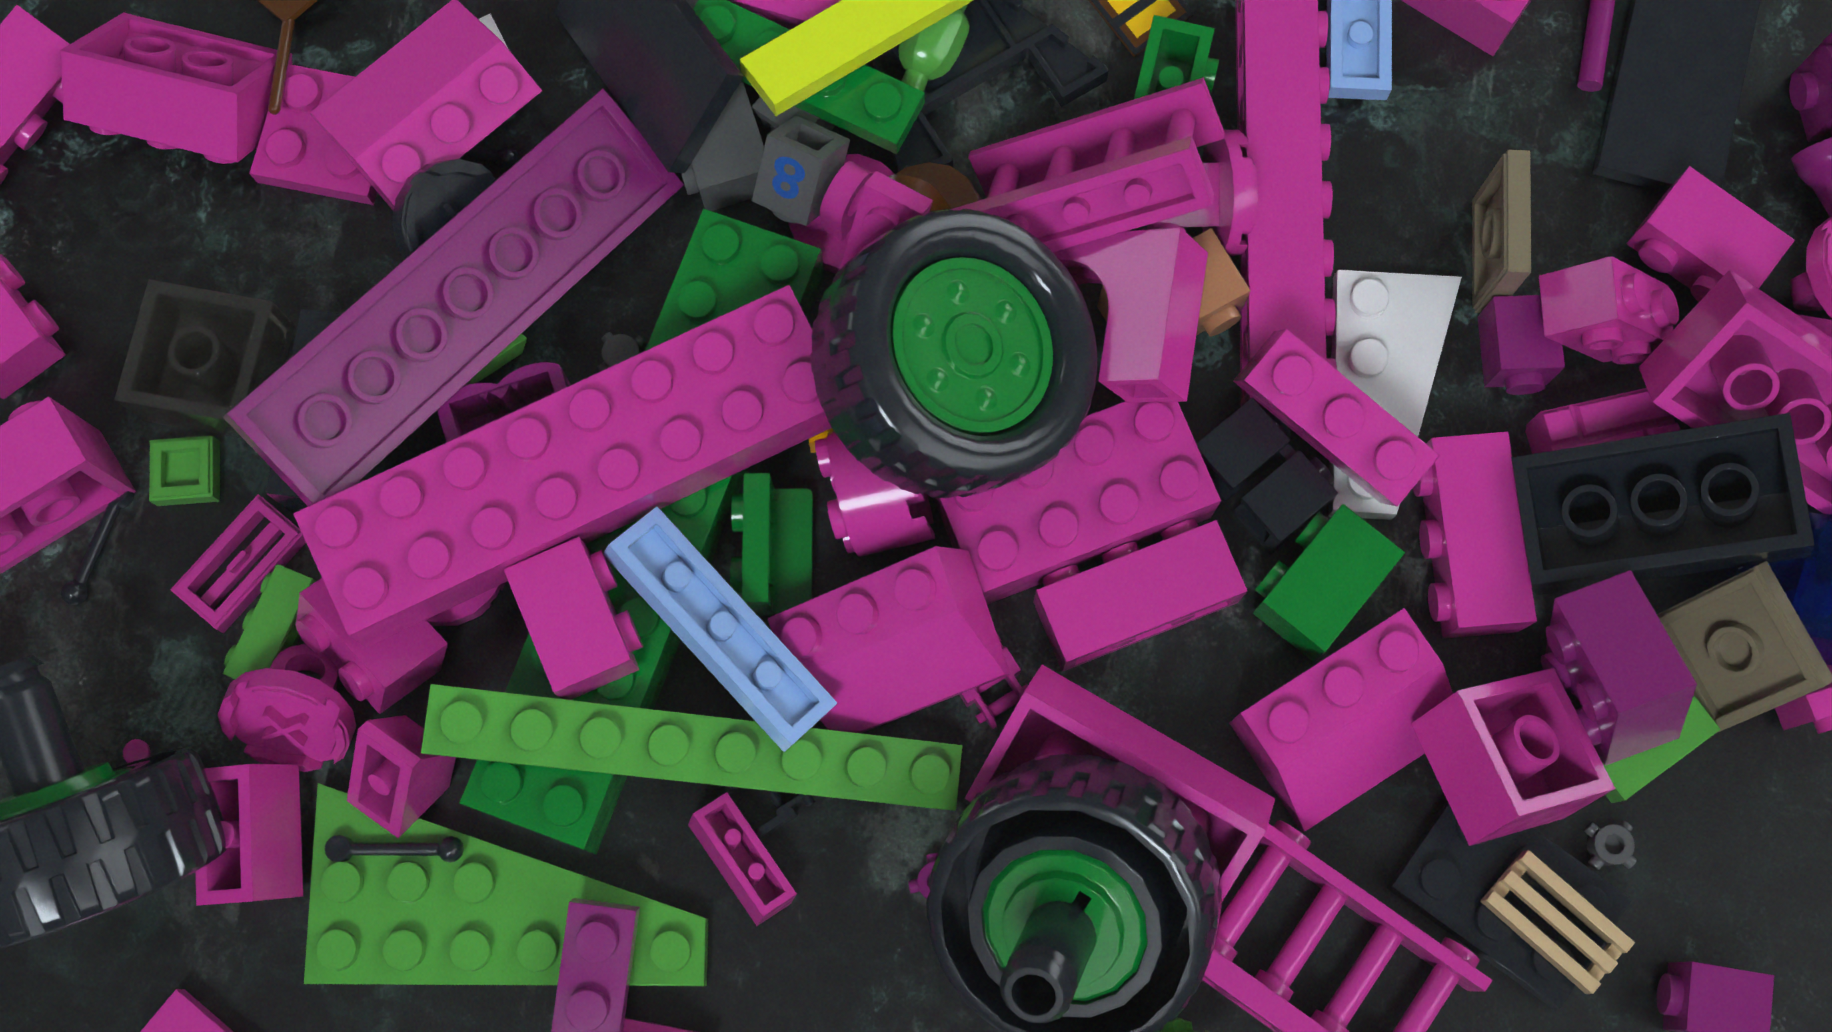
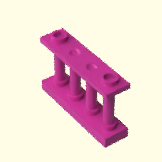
[951,78,1225,252]
[1202,820,1492,1032]

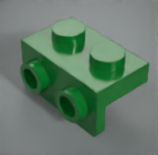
[730,473,813,616]

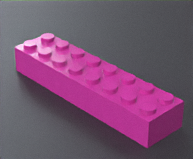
[293,285,832,648]

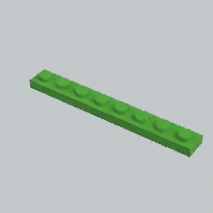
[421,684,962,811]

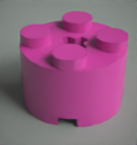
[815,431,935,557]

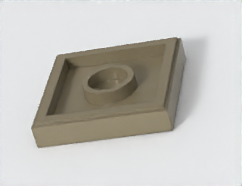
[1472,150,1531,313]
[1657,561,1832,733]

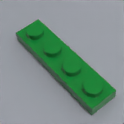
[693,0,925,154]

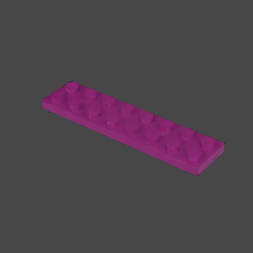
[223,88,684,506]

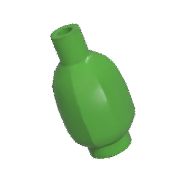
[898,4,970,92]

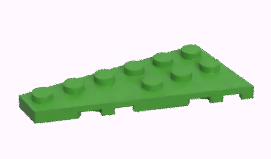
[304,783,708,986]

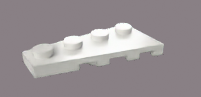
[1328,270,1462,520]

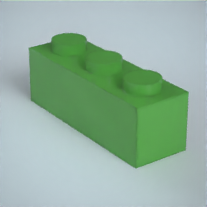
[223,564,316,679]
[1597,696,1721,803]

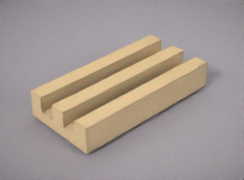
[1480,850,1635,994]

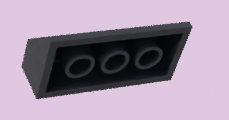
[1511,413,1815,595]

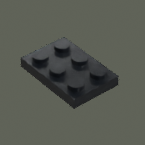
[1387,800,1632,1009]

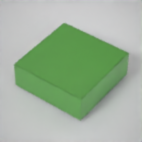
[149,436,220,506]

